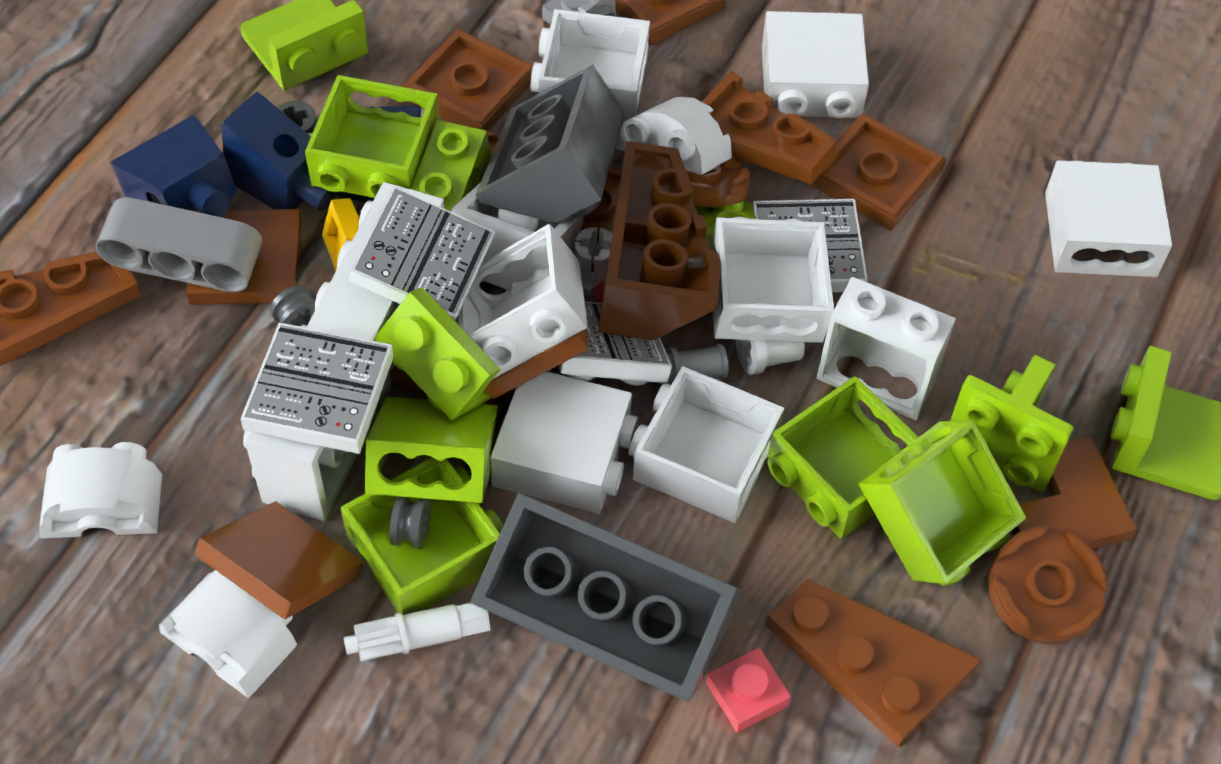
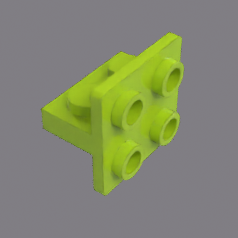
[950,355,1074,492]

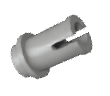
[661,344,729,385]

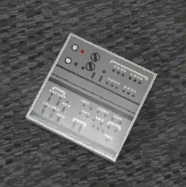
[347,186,496,321]
[752,199,868,292]
[558,302,672,386]
[240,323,394,454]

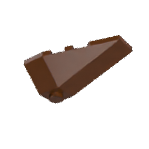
[598,141,721,340]

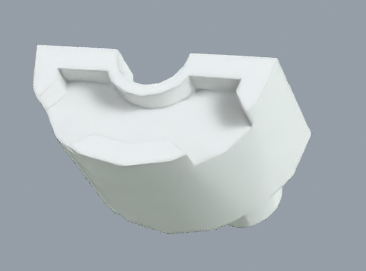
[616,97,732,175]
[39,442,162,538]
[159,570,297,698]

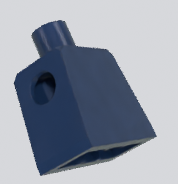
[222,91,337,211]
[110,115,237,217]

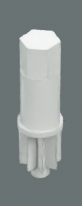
[343,602,491,662]

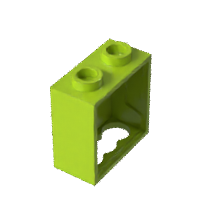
[305,75,440,198]
[766,376,919,539]
[365,397,498,503]
[859,420,1026,585]
[340,457,503,615]

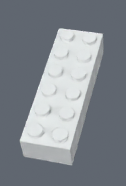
[243,182,445,522]

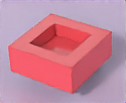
[706,647,791,733]

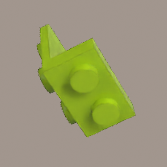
[241,0,369,91]
[374,287,501,421]
[1110,346,1221,500]

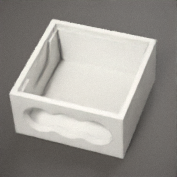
[531,9,650,124]
[762,11,869,118]
[1045,160,1172,277]
[710,217,834,343]
[458,224,588,378]
[816,276,956,421]
[628,366,784,523]
[490,371,639,514]

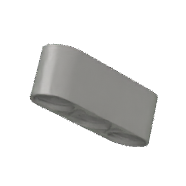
[95,197,263,292]

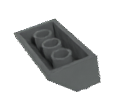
[476,64,624,223]
[470,492,744,702]

